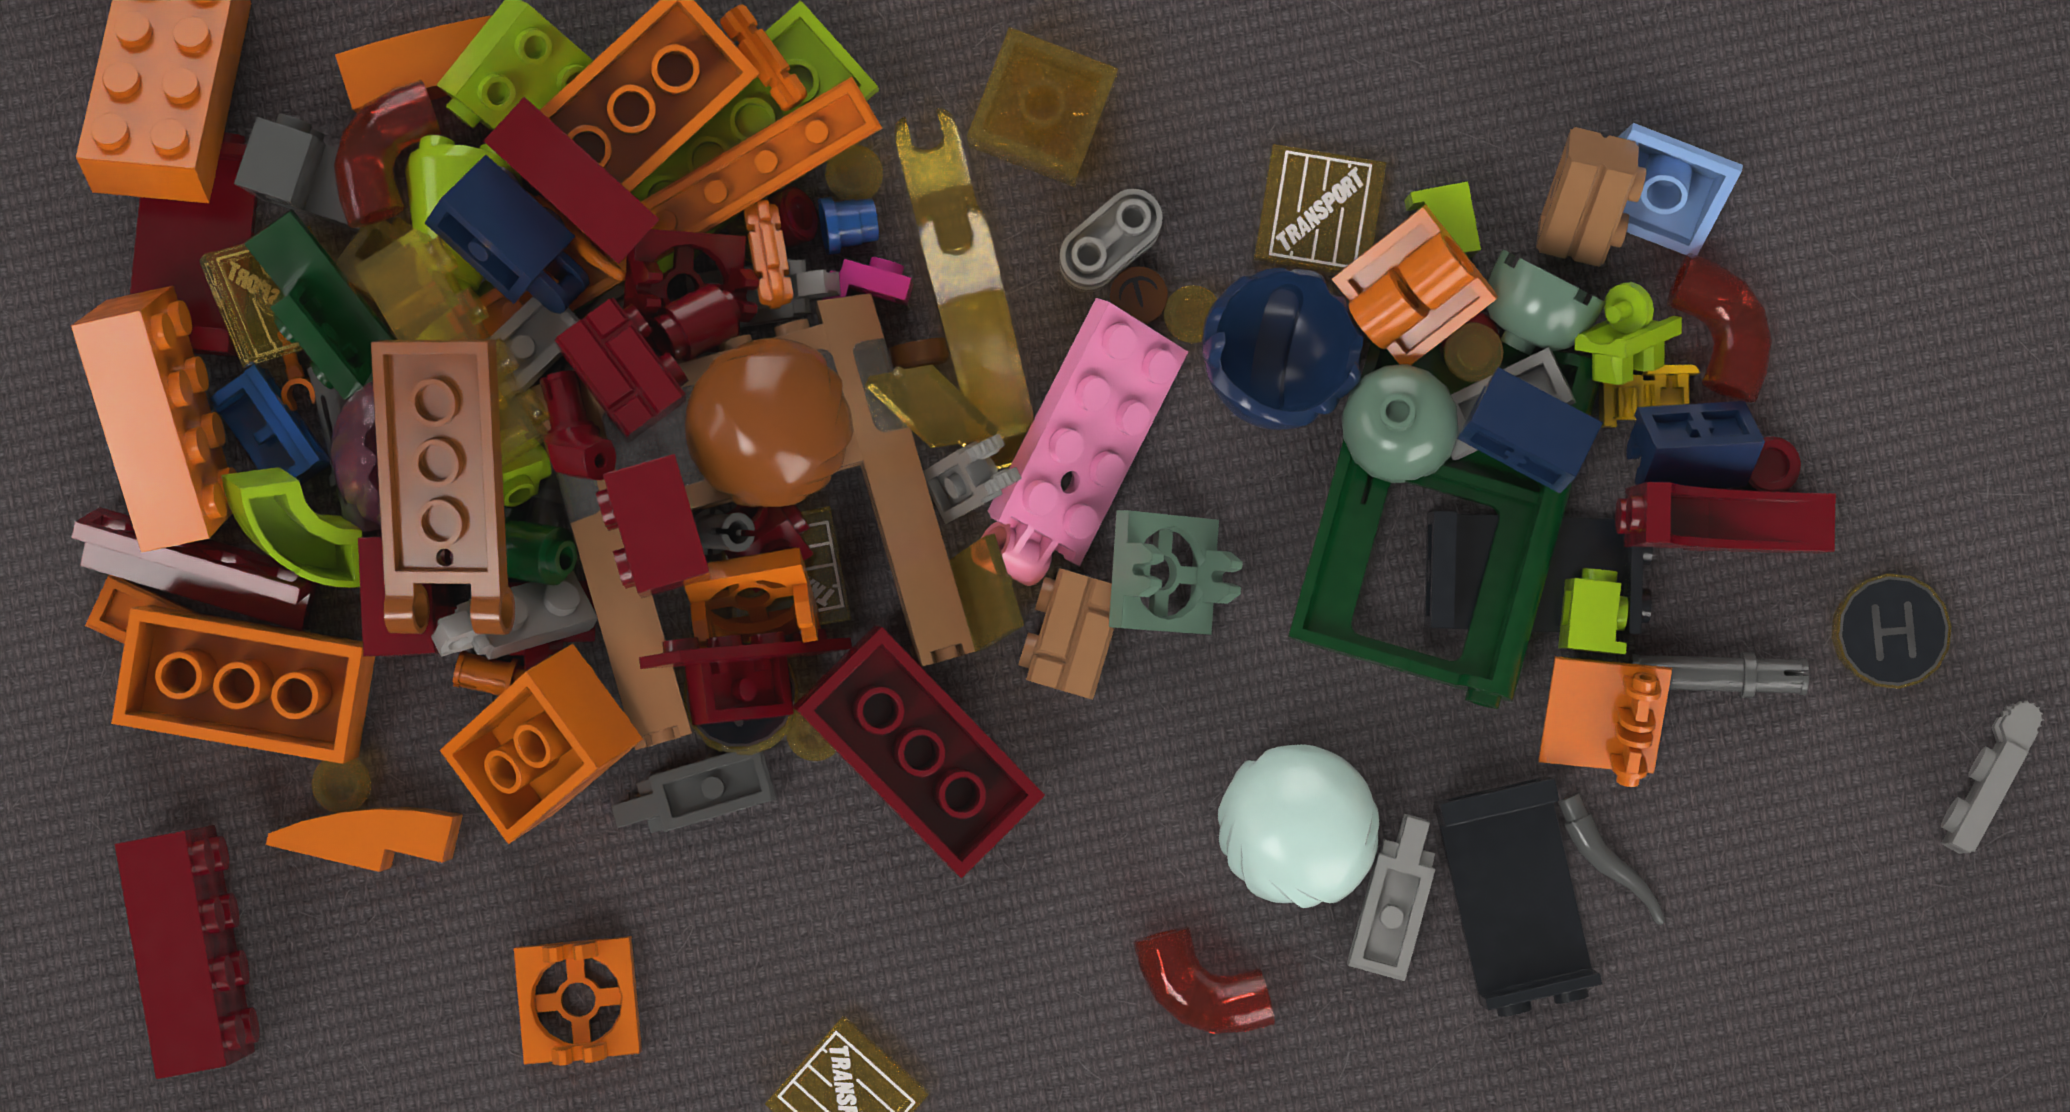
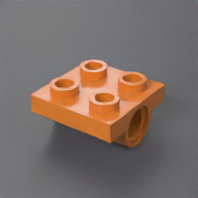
[1332,204,1498,365]

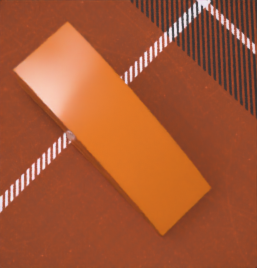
[335,15,492,117]
[266,807,463,872]

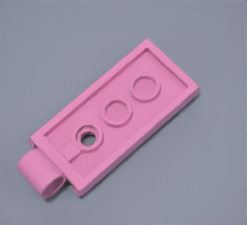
[978,298,1188,586]

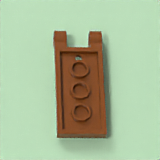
[371,339,515,635]

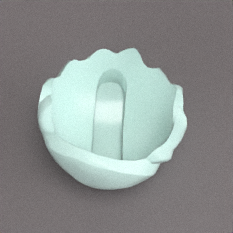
[1218,744,1380,908]

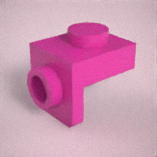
[822,257,914,306]

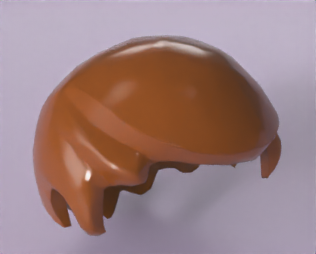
[685,338,853,507]

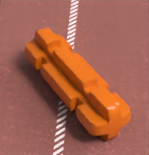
[720,4,808,112]
[744,199,794,309]

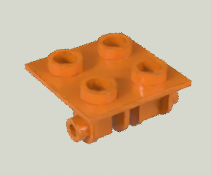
[1538,656,1672,787]

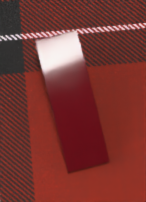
[484,97,660,264]

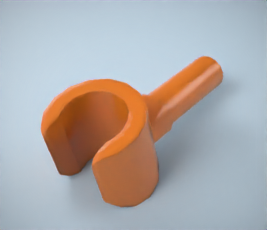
[276,332,316,411]

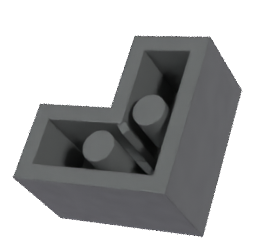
[234,113,392,236]

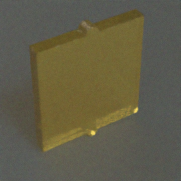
[865,364,999,448]
[949,534,1024,652]

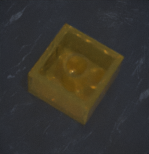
[967,27,1118,188]

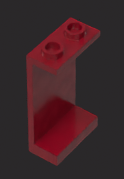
[130,132,257,358]

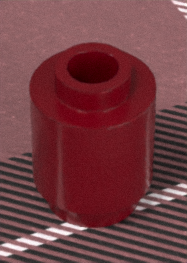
[648,284,741,361]

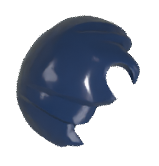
[1202,268,1365,430]

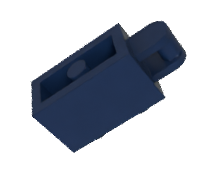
[425,155,590,314]

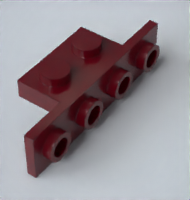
[639,629,852,725]

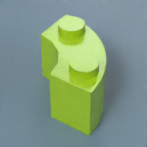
[221,467,362,588]

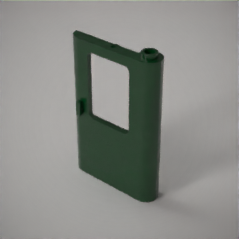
[1288,341,1600,709]

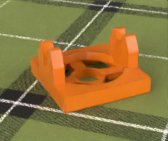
[684,547,821,648]
[514,936,642,1066]

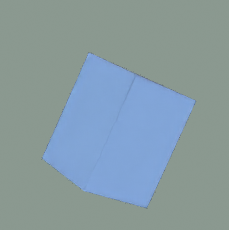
[1618,123,1743,259]

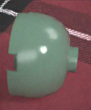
[1487,249,1606,356]
[1342,364,1459,483]

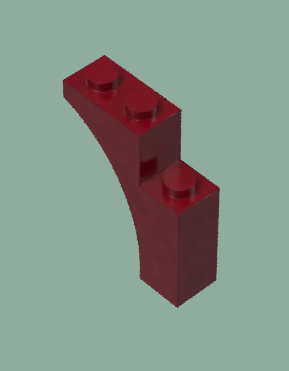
[1615,482,1836,554]

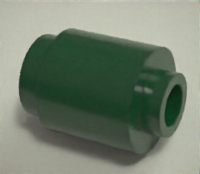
[505,520,577,586]

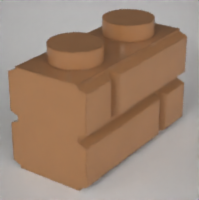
[1536,127,1646,267]
[1018,568,1114,700]

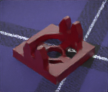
[623,229,759,352]

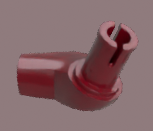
[539,371,616,481]

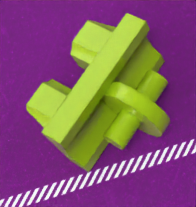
[1575,282,1682,385]

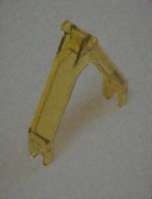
[894,108,1035,470]

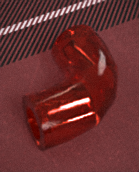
[333,79,441,228]
[1667,253,1772,403]
[1133,926,1275,1034]

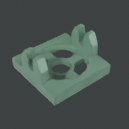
[1109,510,1243,635]

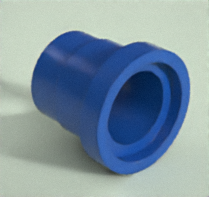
[818,196,879,255]

